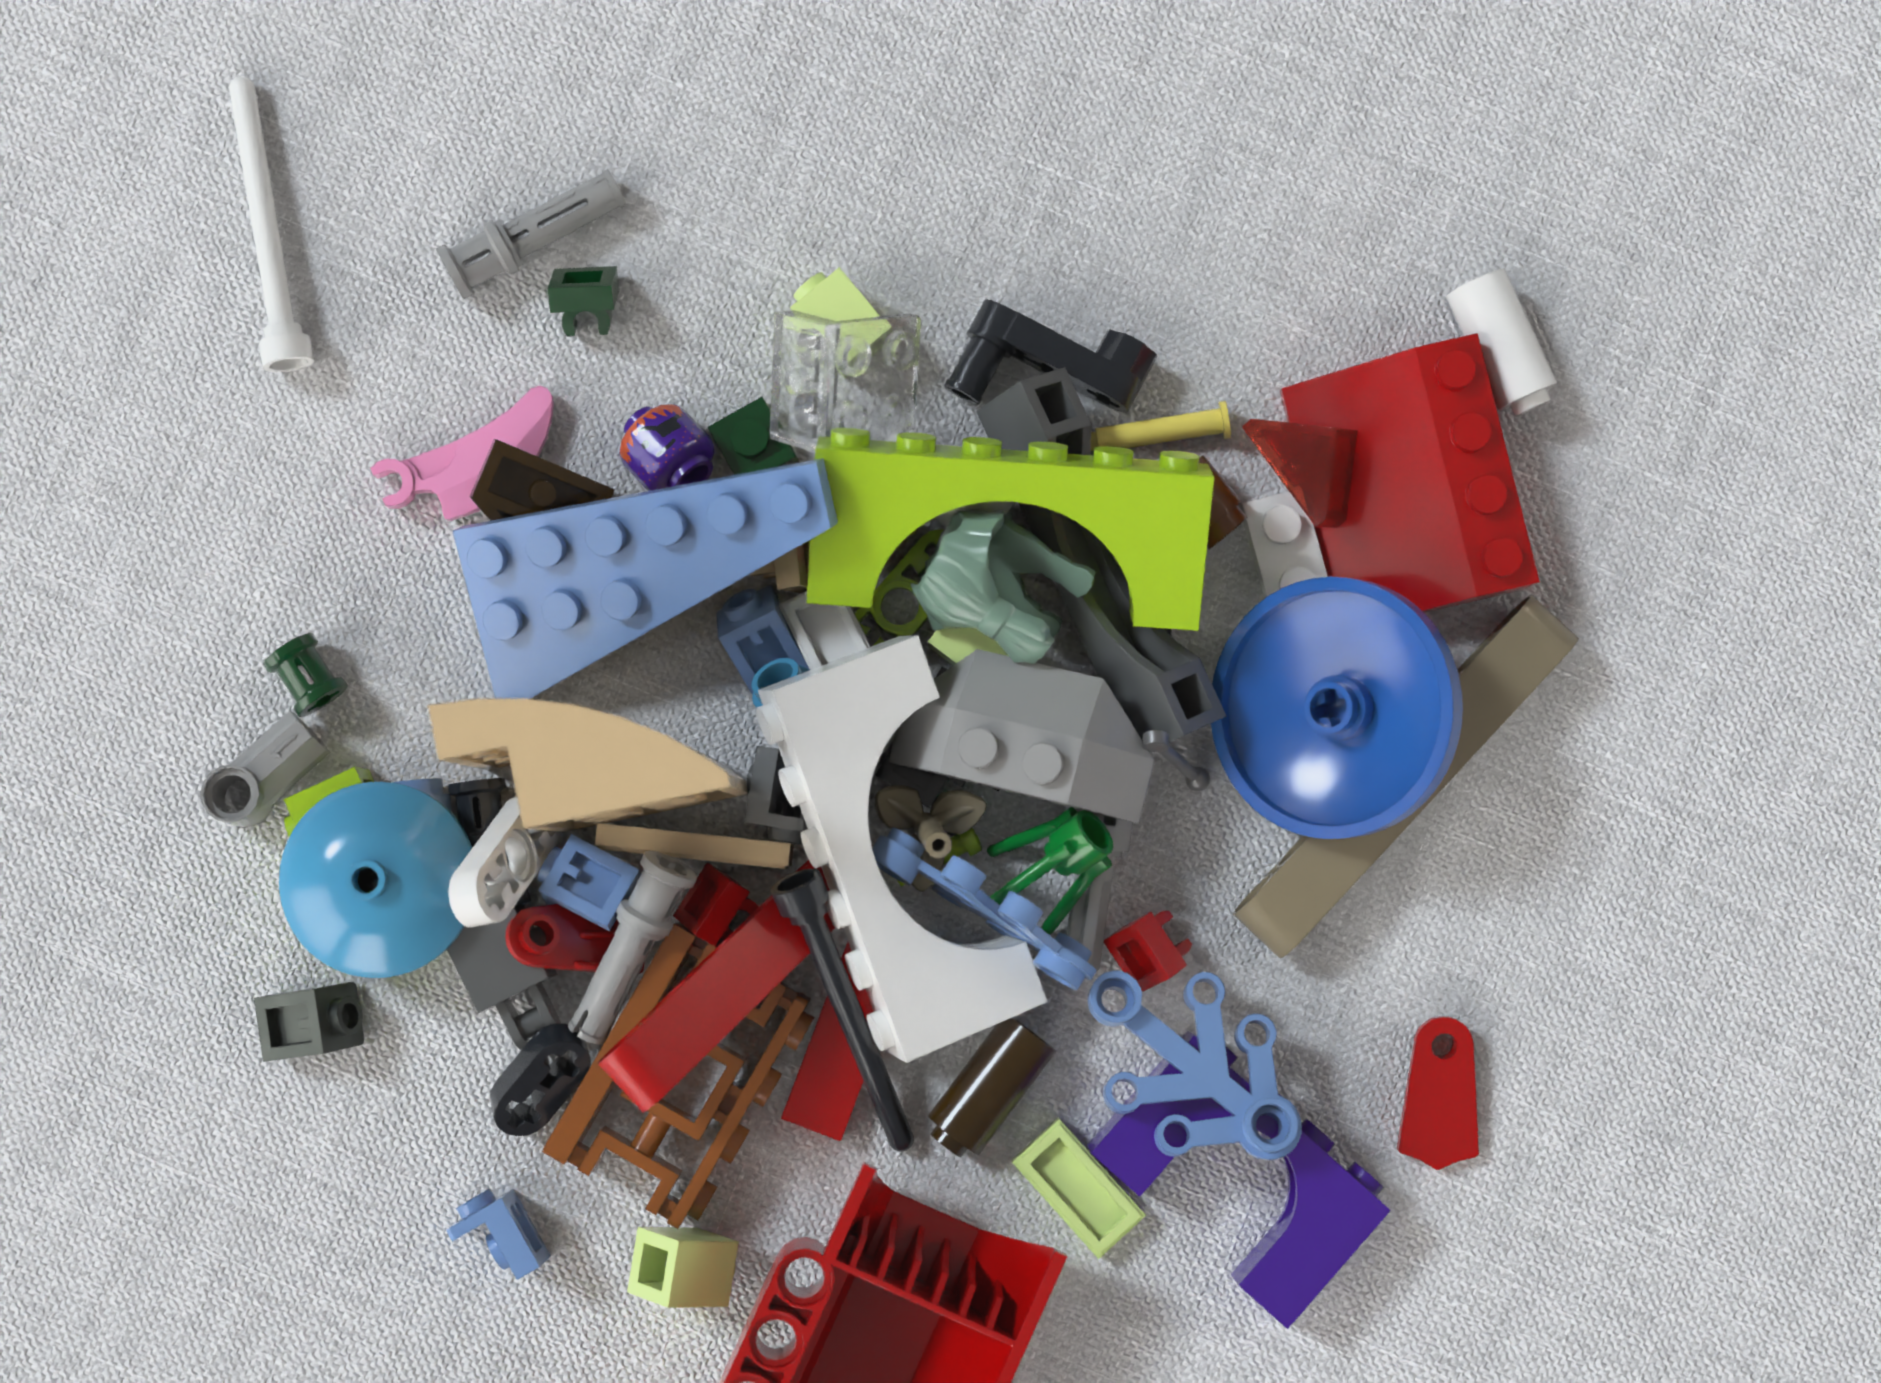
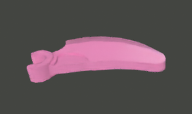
[370,386,554,521]

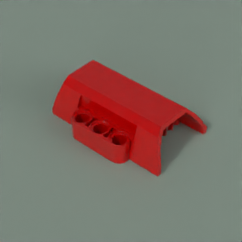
[720,1162,1068,1383]

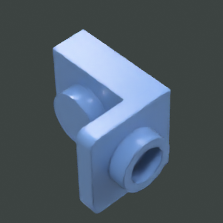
[716,585,810,695]
[538,834,641,931]
[446,1188,551,1280]

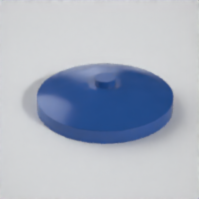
[1211,577,1463,839]

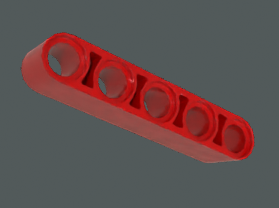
[597,860,835,1113]

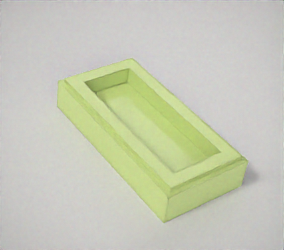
[1011,1117,1146,1259]

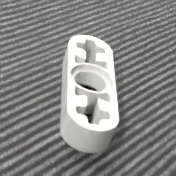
[449,797,562,927]

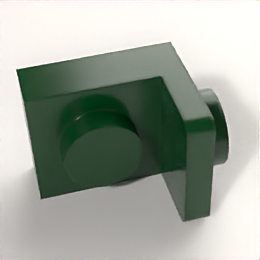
[707,397,800,475]

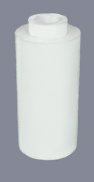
[1446,268,1558,417]

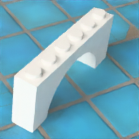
[756,635,1047,1063]

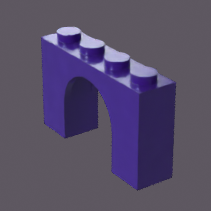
[1087,1031,1391,1329]

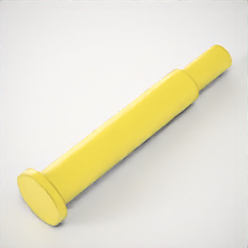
[1090,401,1231,451]

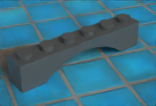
[976,367,1226,752]

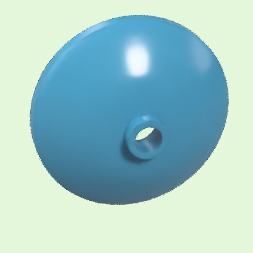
[279,782,472,978]

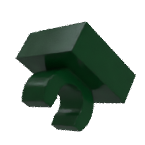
[547,266,619,337]

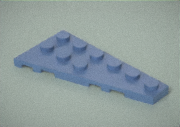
[453,458,838,699]

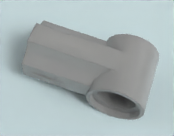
[200,711,331,828]

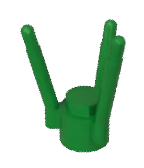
[987,807,1114,935]

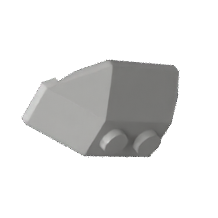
[888,649,1155,824]

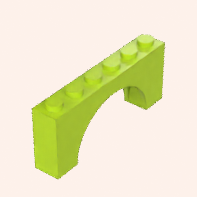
[806,428,1214,631]

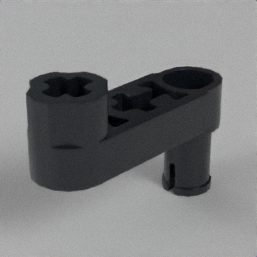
[944,299,1158,413]

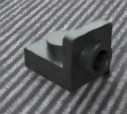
[254,982,364,1062]

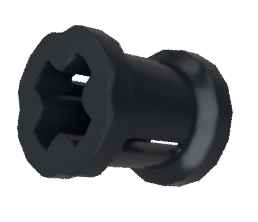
[447,778,506,847]

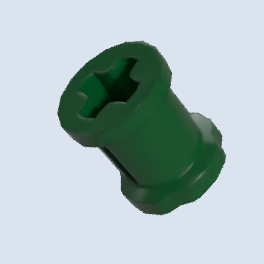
[263,633,348,717]

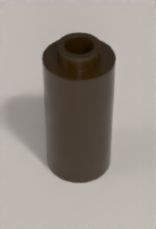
[928,1017,1057,1158]

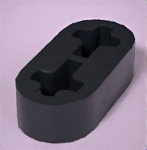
[490,1023,591,1136]

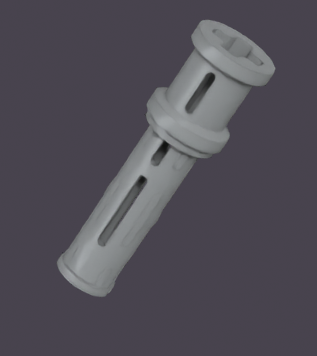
[436,169,627,299]
[568,850,698,1045]

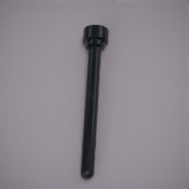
[770,868,914,1152]

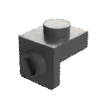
[744,746,808,845]

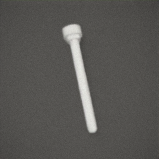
[229,76,314,372]

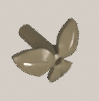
[875,785,987,892]

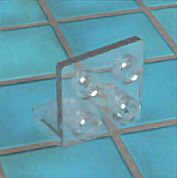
[770,310,921,453]

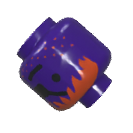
[619,404,714,491]

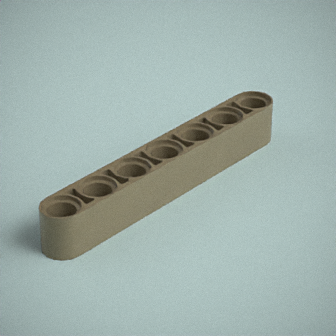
[1233,595,1579,958]

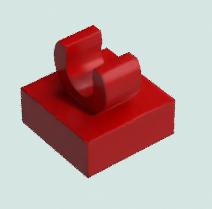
[673,862,758,947]
[1103,910,1192,992]

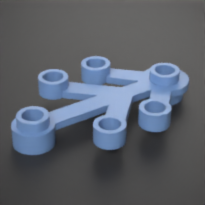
[872,828,1097,990]
[1088,971,1302,1160]

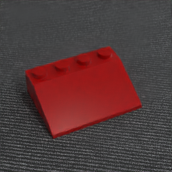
[1280,333,1540,613]

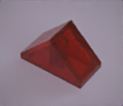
[1242,419,1358,528]

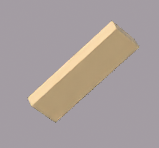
[595,823,794,869]

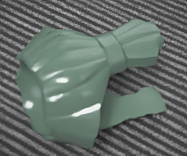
[910,509,1096,664]

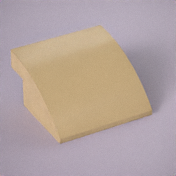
[428,698,749,832]

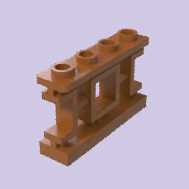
[542,922,815,1229]

